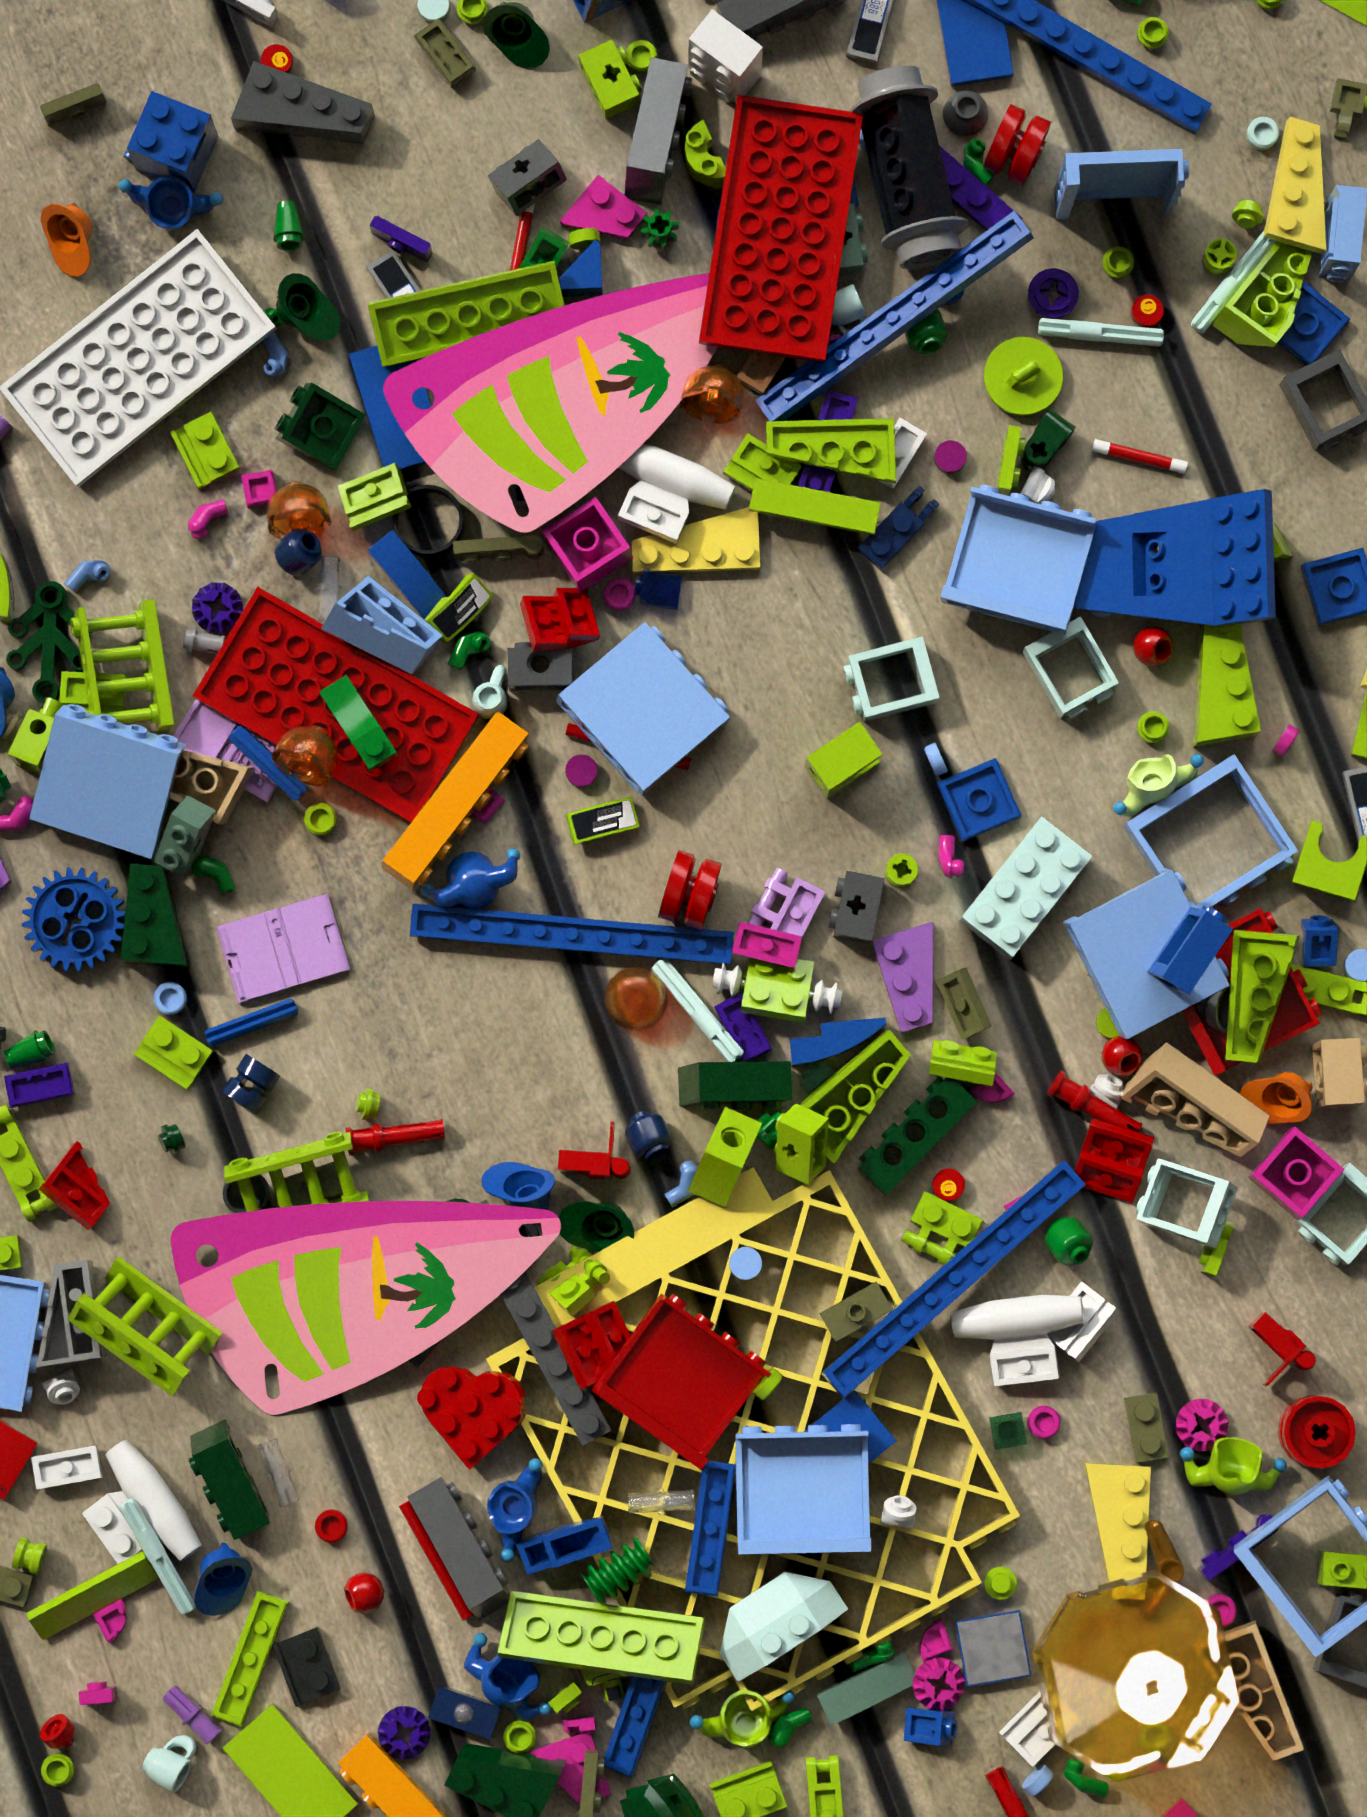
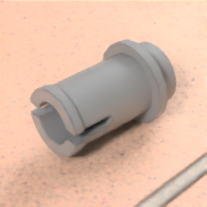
[183,627,225,655]

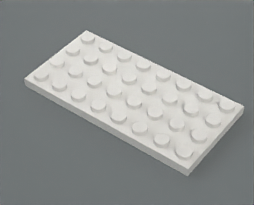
[0,229,277,487]

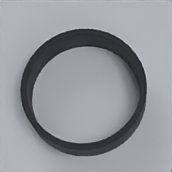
[393,485,464,557]

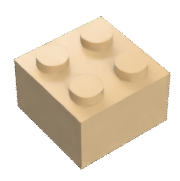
[1311,1038,1367,1109]

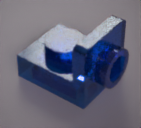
[634,568,682,610]

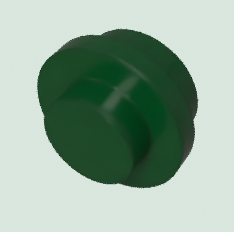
[158,1124,185,1156]

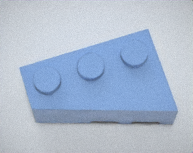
[321,576,443,674]

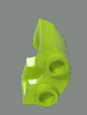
[684,120,726,189]

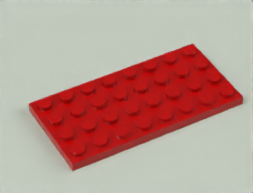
[699,95,863,363]
[192,586,479,823]

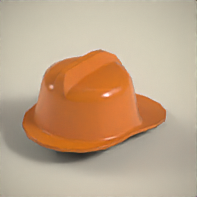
[41,203,93,277]
[1240,1072,1313,1124]

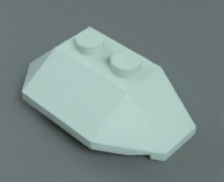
[720,1572,848,1682]

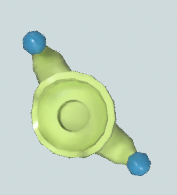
[1113,754,1204,818]

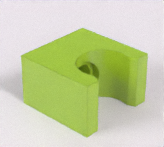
[805,722,883,799]
[1292,820,1367,903]
[688,1107,762,1207]

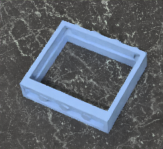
[1123,754,1298,909]
[1234,1475,1367,1658]

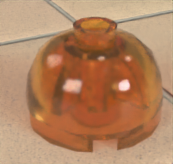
[680,364,744,424]
[266,481,331,539]
[271,725,338,786]
[604,967,668,1031]

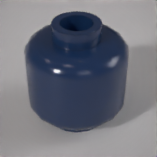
[274,528,322,576]
[625,1111,672,1161]

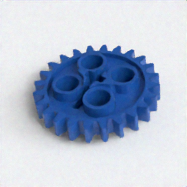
[22,867,125,972]

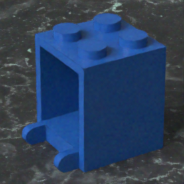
[123,91,219,193]

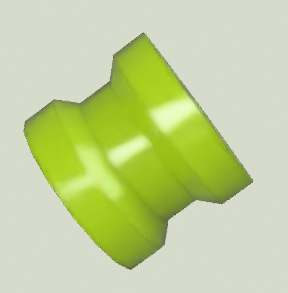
[1202,238,1237,275]
[885,853,918,888]
[12,1537,47,1575]

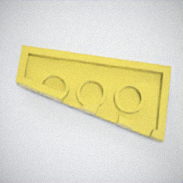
[1263,117,1326,254]
[632,507,760,574]
[1085,1463,1151,1599]

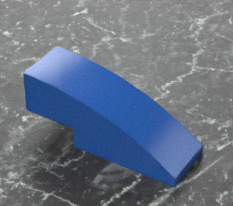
[368,530,447,620]
[789,1017,886,1067]
[516,1516,614,1575]

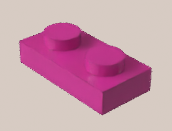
[732,921,803,968]

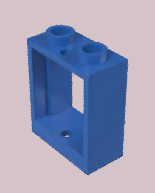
[1147,906,1233,995]

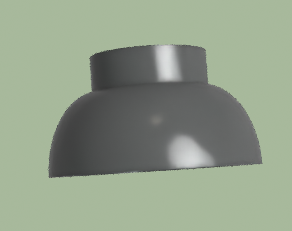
[943,90,988,136]
[1198,986,1230,1033]
[222,1174,270,1213]

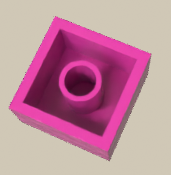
[542,496,633,592]
[1248,1126,1344,1220]

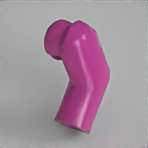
[188,499,228,539]
[0,796,34,832]
[938,835,964,878]

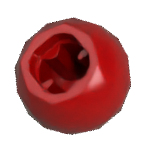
[1133,626,1173,666]
[1101,1036,1142,1076]
[344,1572,385,1614]

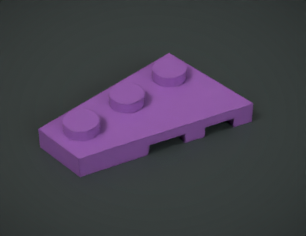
[872,922,933,1033]

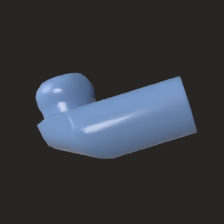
[262,332,289,377]
[64,560,111,593]
[664,1161,698,1208]

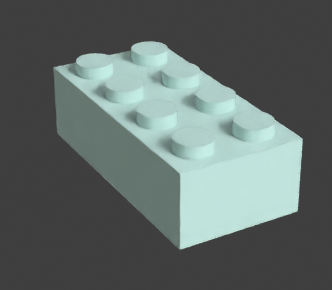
[959,816,1092,960]

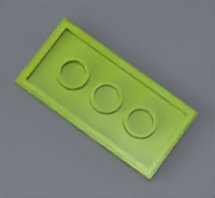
[222,1703,358,1817]

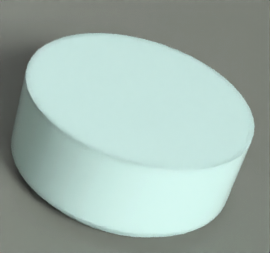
[417,0,449,23]
[1246,117,1279,151]

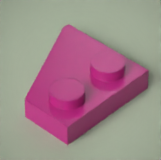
[560,175,647,240]
[530,1732,611,1805]

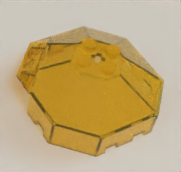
[1032,1570,1239,1783]

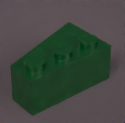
[121,864,190,969]
[678,1061,792,1110]
[188,1419,270,1540]
[444,1743,567,1817]

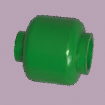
[905,309,948,354]
[1045,1217,1093,1266]

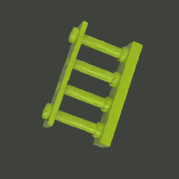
[70,599,174,732]
[224,1132,370,1212]
[67,1256,223,1397]

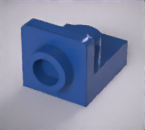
[1301,915,1338,967]
[904,1707,958,1746]

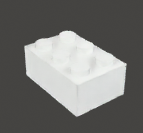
[688,9,763,103]

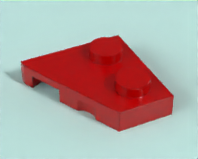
[39,1141,110,1230]

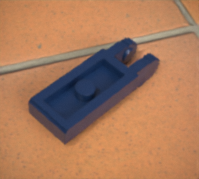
[857,486,939,571]

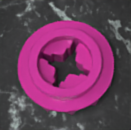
[1176,1399,1229,1451]
[913,1657,965,1711]

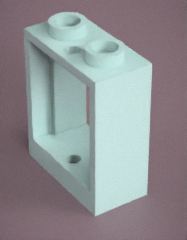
[1022,616,1119,719]
[843,636,940,722]
[1136,1158,1238,1249]
[1295,1163,1367,1266]

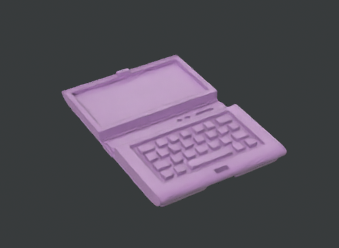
[173,700,295,802]
[216,894,350,1004]

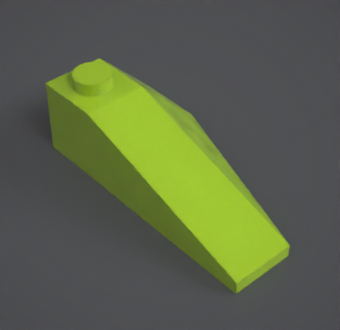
[1213,241,1312,347]

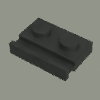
[272,1627,341,1707]

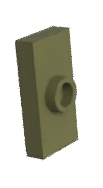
[413,18,476,88]
[40,83,107,126]
[284,1162,343,1206]
[819,1281,892,1342]

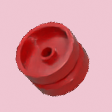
[983,104,1052,186]
[658,850,722,931]
[1277,1396,1356,1469]

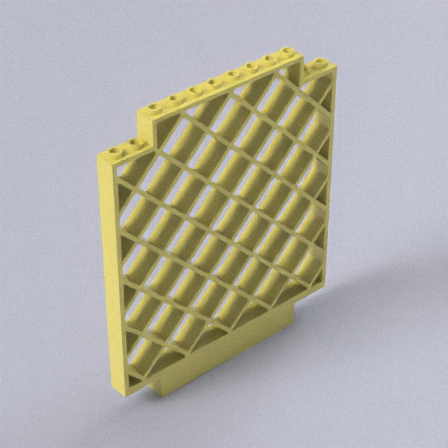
[486,1167,1020,1712]

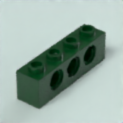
[858,1076,977,1196]

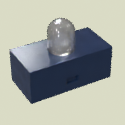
[428,1685,501,1739]

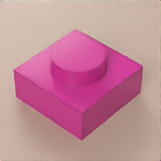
[79,1681,117,1705]

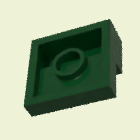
[275,382,366,470]

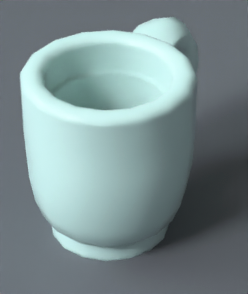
[831,284,866,336]
[472,665,508,720]
[142,1735,197,1793]

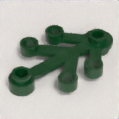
[6,581,92,704]

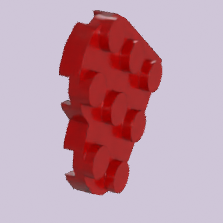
[417,1366,526,1470]

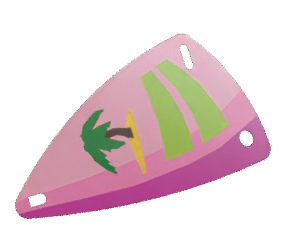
[383,273,718,533]
[170,1201,561,1415]

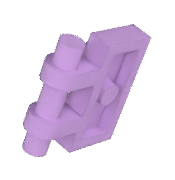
[748,868,825,936]

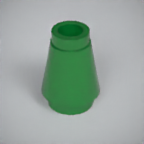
[273,201,305,251]
[4,1030,55,1068]

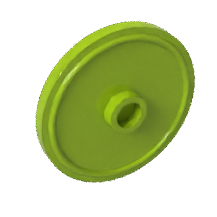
[983,337,1063,416]

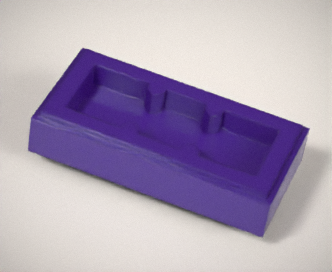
[370,216,432,262]
[714,992,772,1062]
[4,1063,75,1108]

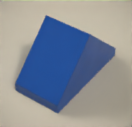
[559,239,603,297]

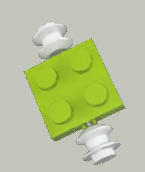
[712,957,842,1023]

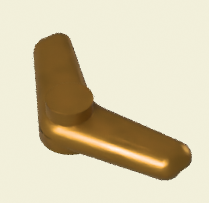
[1139,1520,1184,1617]

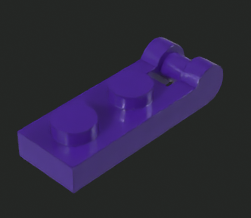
[1197,1514,1278,1581]

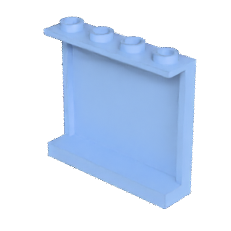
[1054,149,1189,220]
[940,485,1097,635]
[556,622,730,797]
[29,704,187,859]
[1063,868,1229,1039]
[0,1275,50,1412]
[735,1424,871,1554]

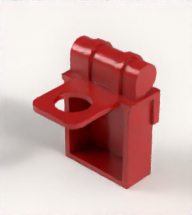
[558,1122,631,1180]
[1248,1312,1316,1387]

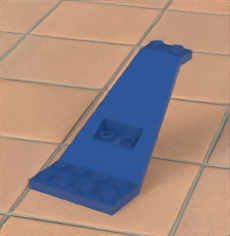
[1073,489,1276,627]

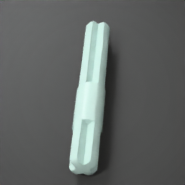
[1191,231,1276,334]
[1038,318,1164,347]
[652,959,744,1062]
[119,1498,196,1615]

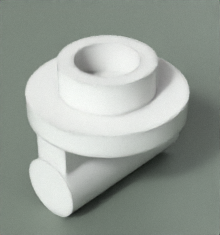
[1020,466,1055,504]
[1090,1073,1125,1109]
[42,1368,80,1405]
[880,1495,917,1529]

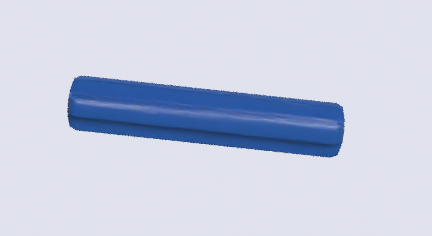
[228,726,308,801]
[205,999,298,1046]

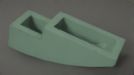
[816,1651,915,1726]

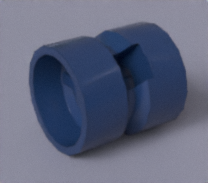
[221,1054,281,1114]

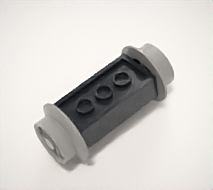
[851,66,969,270]

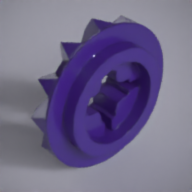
[1028,268,1079,319]
[192,582,243,633]
[378,1706,431,1760]

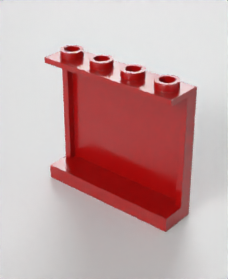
[1182,907,1323,1076]
[592,1293,771,1470]

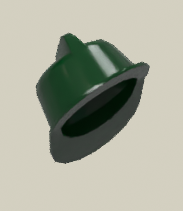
[482,2,550,68]
[276,273,341,341]
[558,1201,634,1252]

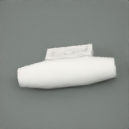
[617,444,735,544]
[951,1295,1085,1386]
[82,1439,202,1564]

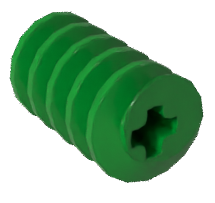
[581,1537,655,1606]

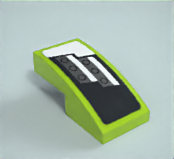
[0,553,14,622]
[424,574,493,643]
[565,797,640,846]

